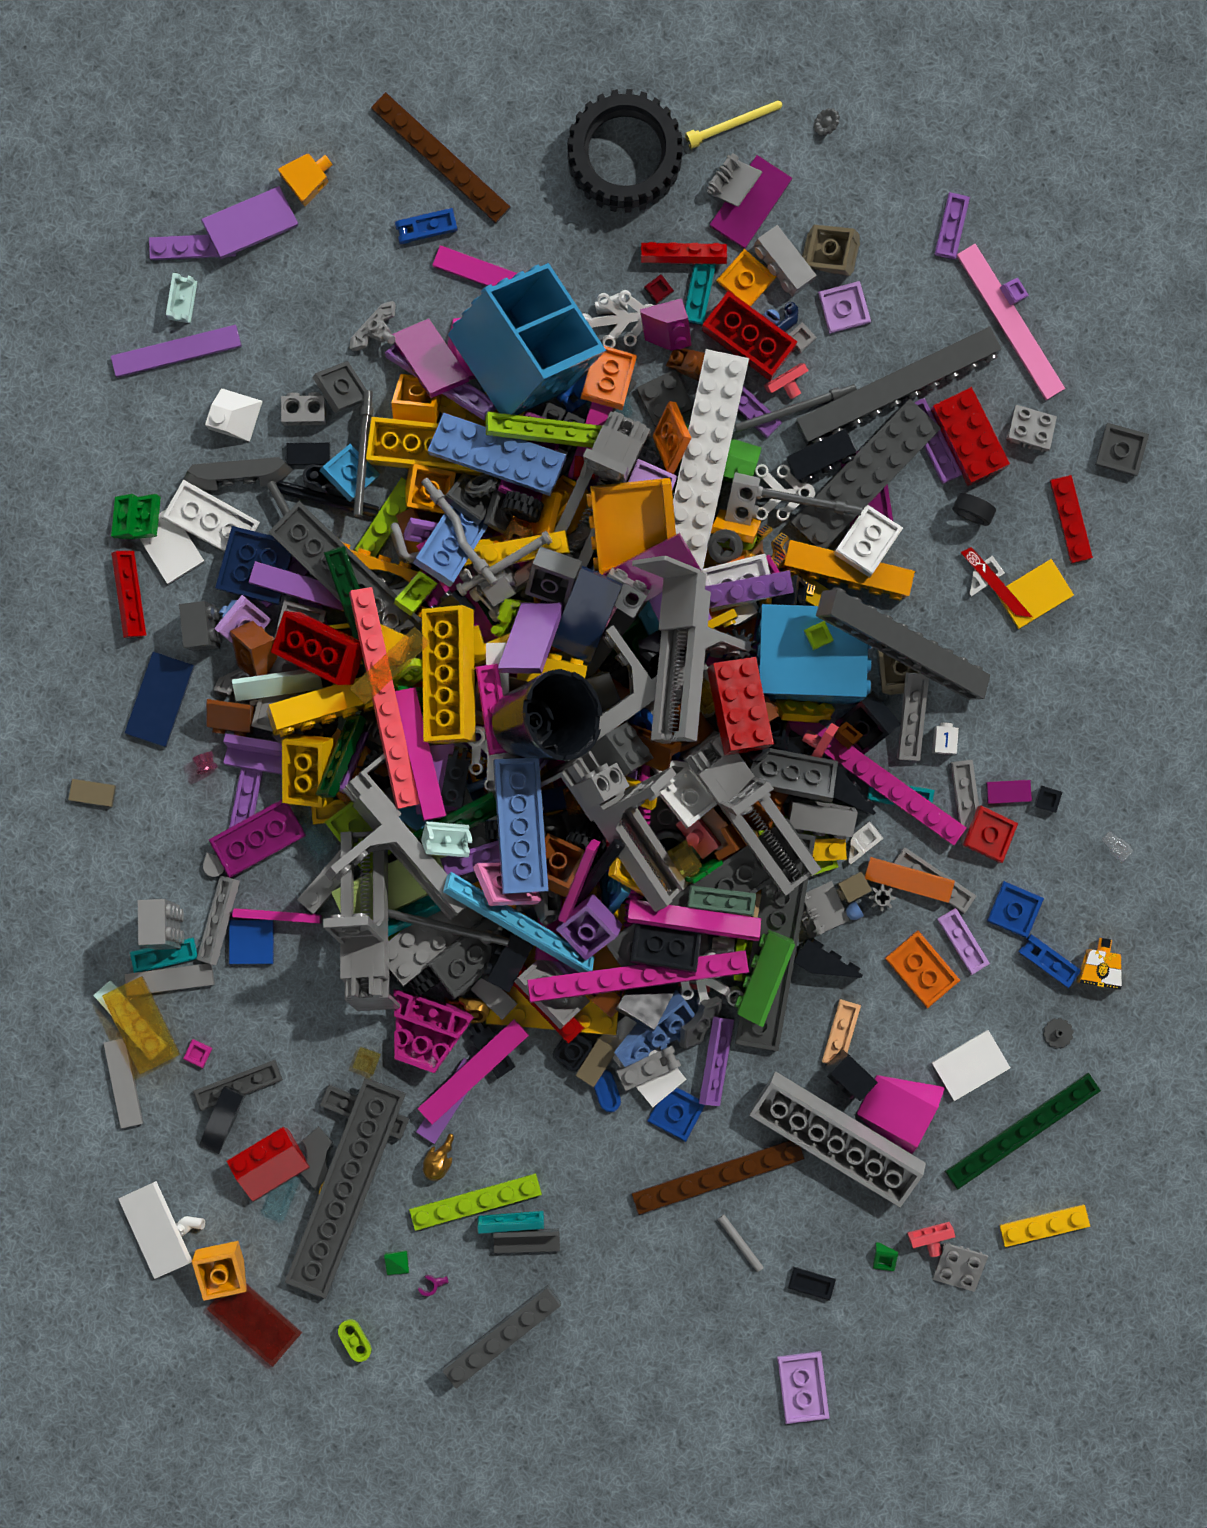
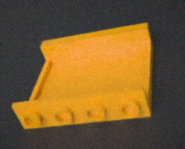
[586,478,676,575]

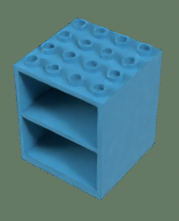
[448,263,606,415]
[756,604,872,704]

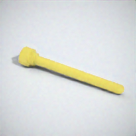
[685,101,782,149]

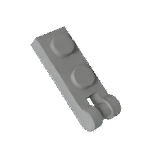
[617,1046,681,1091]

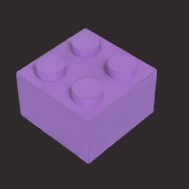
[556,894,623,960]

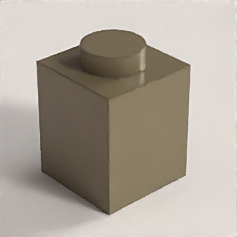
[836,871,872,903]

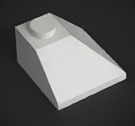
[205,388,263,442]

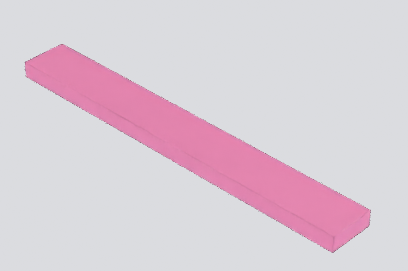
[957,244,1065,400]

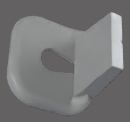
[390,523,420,566]

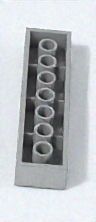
[749,1071,926,1208]

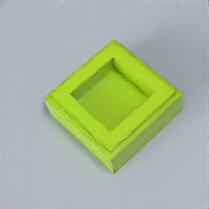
[804,621,834,651]

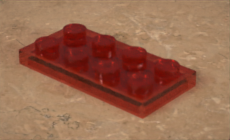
[207,1283,302,1367]

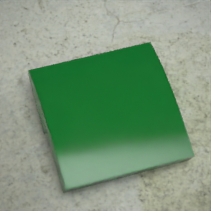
[111,494,161,539]

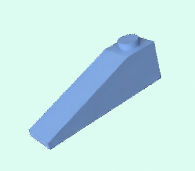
[614,990,695,1067]

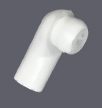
[176,1216,205,1236]

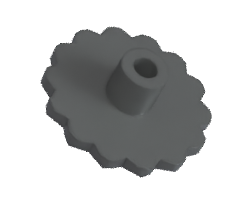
[813,108,840,136]
[1043,1018,1074,1048]

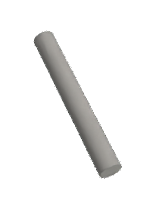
[717,1214,764,1272]

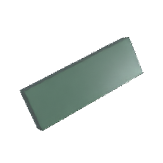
[687,885,756,916]

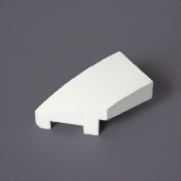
[970,555,1005,596]
[849,821,883,864]

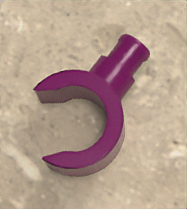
[418,1275,449,1296]

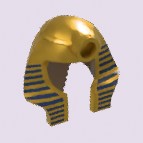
[740,525,789,568]

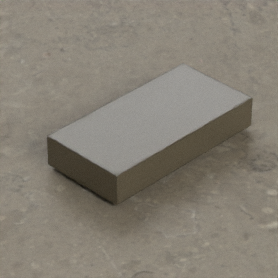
[68,779,116,807]
[575,1038,616,1087]

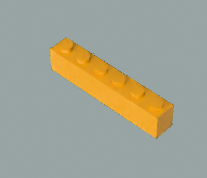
[780,540,915,601]

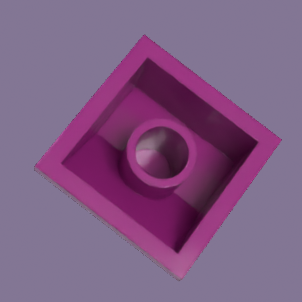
[640,298,692,351]

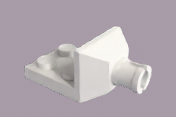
[651,760,717,829]

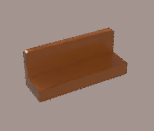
[715,824,759,860]

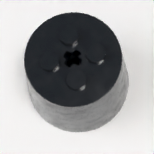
[492,669,602,760]

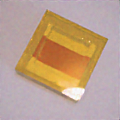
[353,1047,381,1075]

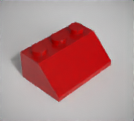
[226,1127,310,1202]

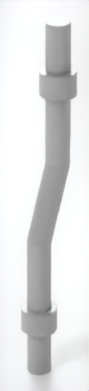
[421,478,498,586]

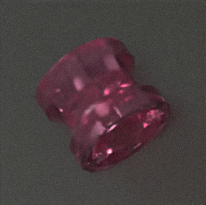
[192,751,218,775]

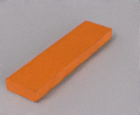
[865,857,955,903]

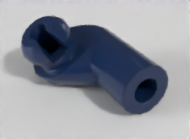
[776,302,799,332]

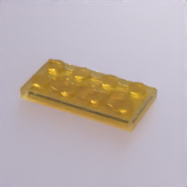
[102,976,181,1074]

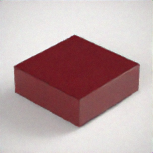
[644,274,674,304]

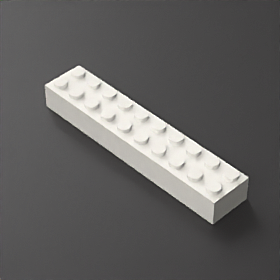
[673,349,749,572]

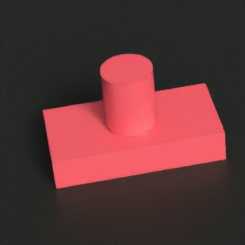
[763,363,808,399]
[802,723,839,758]
[676,818,721,859]
[907,1222,955,1257]

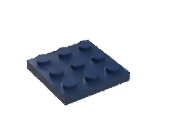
[215,526,293,605]

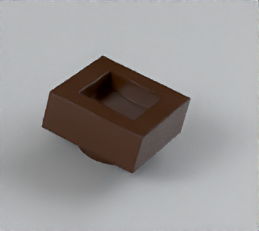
[834,721,863,749]

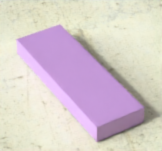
[937,908,990,975]

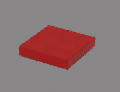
[963,805,1018,863]

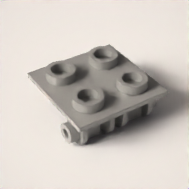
[707,153,763,207]
[1006,405,1057,452]
[801,881,850,938]
[933,1242,988,1292]

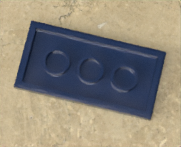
[551,566,623,663]
[125,652,195,747]

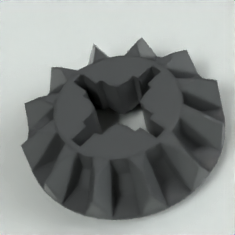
[465,473,499,498]
[708,529,743,564]

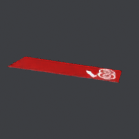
[960,547,1034,618]

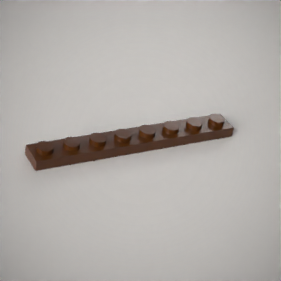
[371,92,510,223]
[632,1140,805,1215]

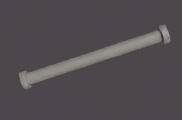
[456,531,553,596]

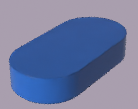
[594,1069,621,1112]

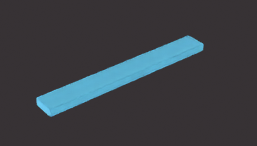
[443,872,595,973]

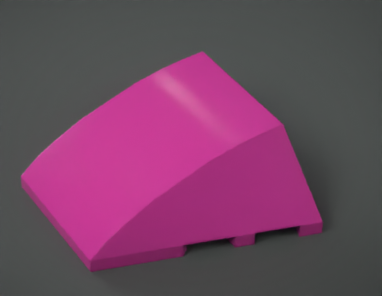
[394,989,474,1073]
[857,1075,945,1154]

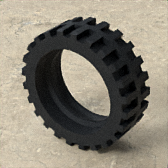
[567,89,683,213]

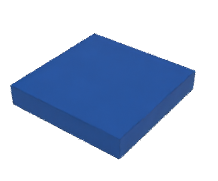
[987,881,1044,938]
[229,920,274,964]
[647,1087,705,1142]

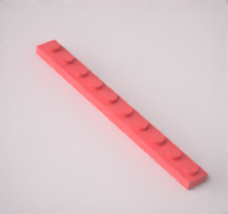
[349,587,419,809]

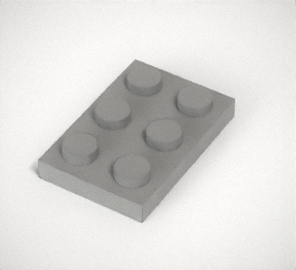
[514,960,590,1029]

